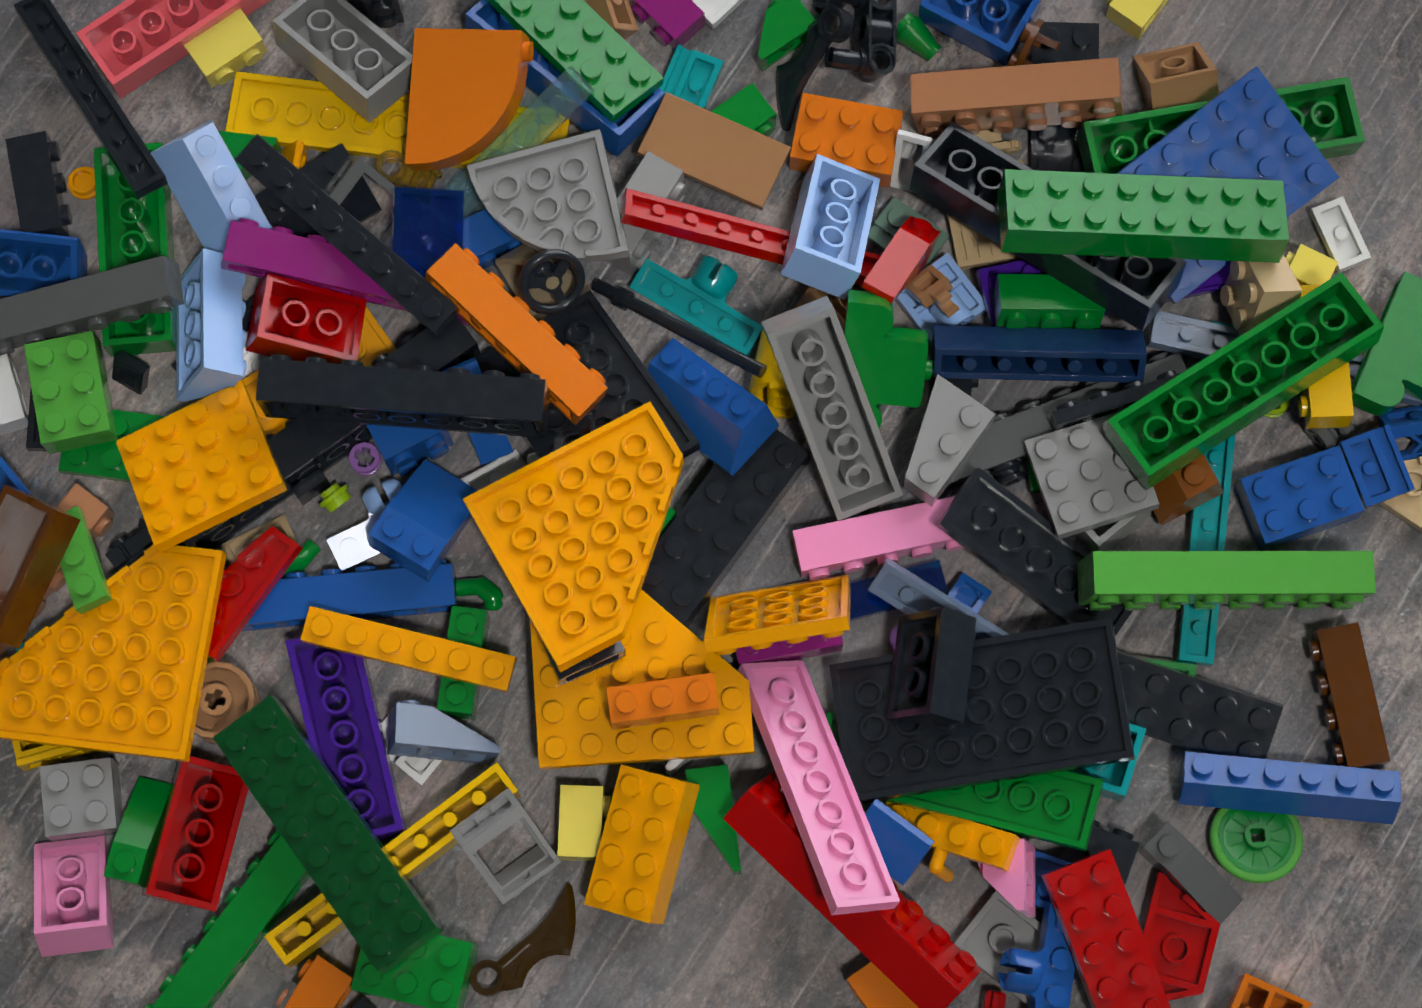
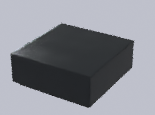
[112,350,150,395]
[291,469,331,506]

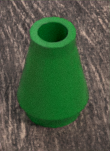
[896,12,942,62]

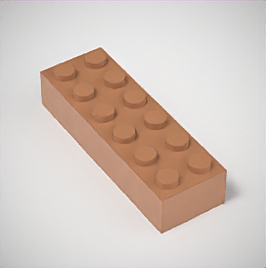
[910,57,1124,139]

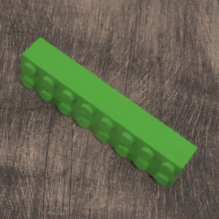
[1077,551,1376,611]

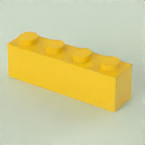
[1298,285,1354,429]

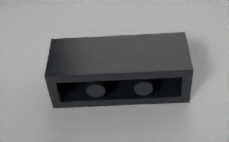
[5,131,73,237]

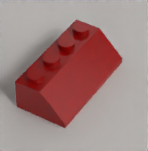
[142,756,248,912]

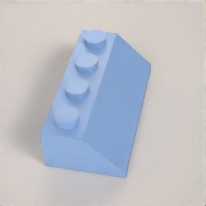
[150,120,273,253]
[176,248,247,402]

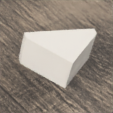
[890,129,935,192]

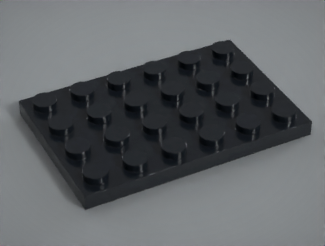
[476,290,701,459]

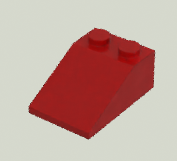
[245,273,367,364]

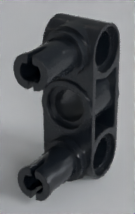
[824,0,898,83]

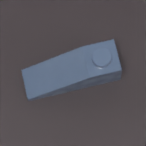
[387,700,500,765]

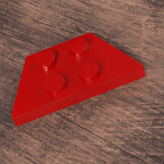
[1142,872,1220,1001]

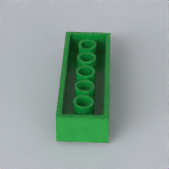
[93,142,176,357]

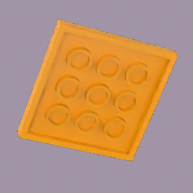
[116,380,287,553]
[704,574,851,655]

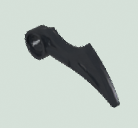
[776,7,854,131]

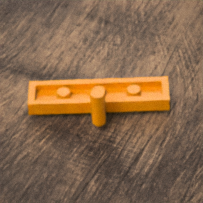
[885,801,1020,883]

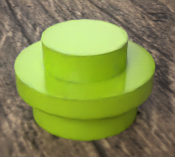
[319,482,352,513]

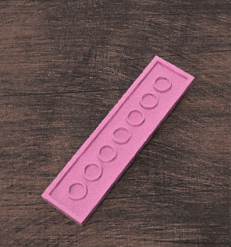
[737,660,900,915]

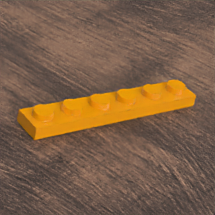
[300,606,517,693]

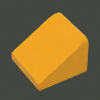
[281,140,308,169]

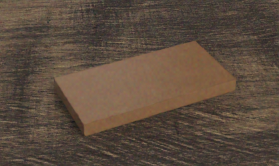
[637,92,791,210]

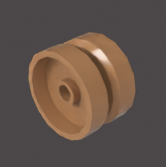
[194,661,261,745]

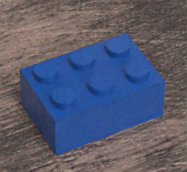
[919,0,1042,66]
[1235,445,1365,551]

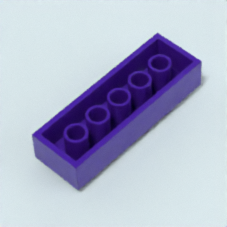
[285,637,407,841]

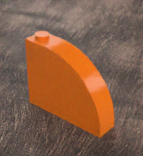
[405,28,534,171]

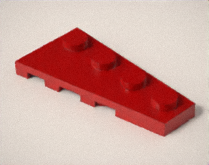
[208,526,303,662]

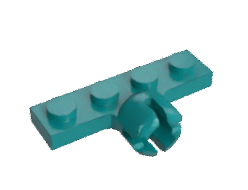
[629,256,763,356]

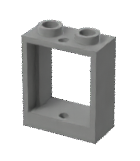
[450,788,561,904]

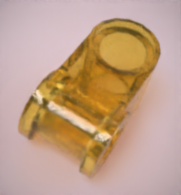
[375,150,443,205]

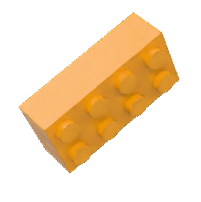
[584,764,700,924]

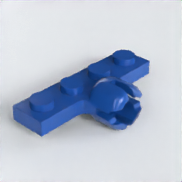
[998,903,1075,1008]

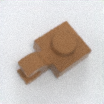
[906,264,960,318]

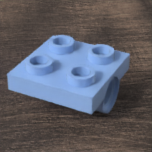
[896,253,986,346]

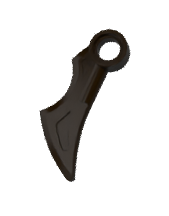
[469,884,576,997]

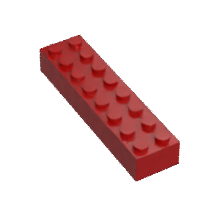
[723,772,982,1008]

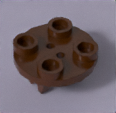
[1007,18,1061,66]

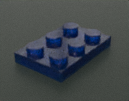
[392,187,464,278]

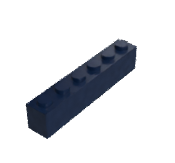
[931,325,1147,383]

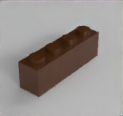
[1308,622,1390,769]

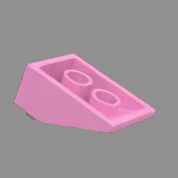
[34,835,114,957]

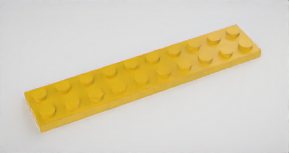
[225,71,571,170]

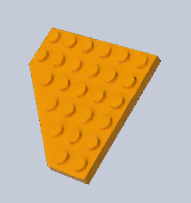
[463,402,684,672]
[0,544,226,762]
[530,589,755,770]

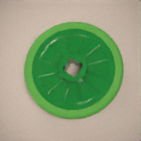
[1210,808,1303,883]

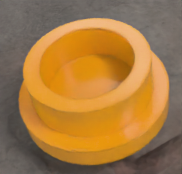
[67,166,96,200]

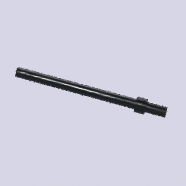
[592,278,767,378]

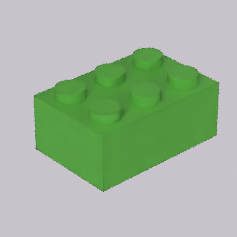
[24,330,118,454]

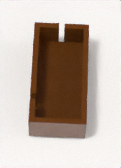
[0,485,80,649]

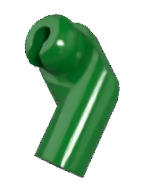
[284,539,321,575]
[456,577,504,611]

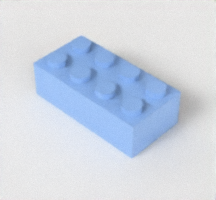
[780,154,880,300]

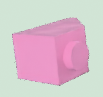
[978,839,1035,918]

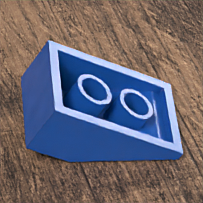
[368,459,478,582]

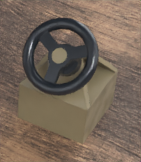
[494,244,590,321]

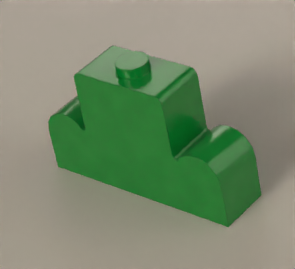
[1351,271,1422,416]
[844,289,933,428]

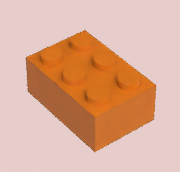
[790,93,904,188]

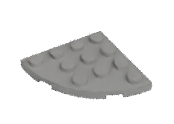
[467,129,630,261]

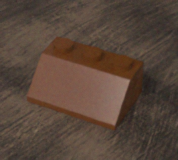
[1153,454,1224,526]

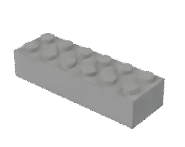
[761,296,903,521]

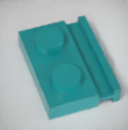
[659,44,724,109]

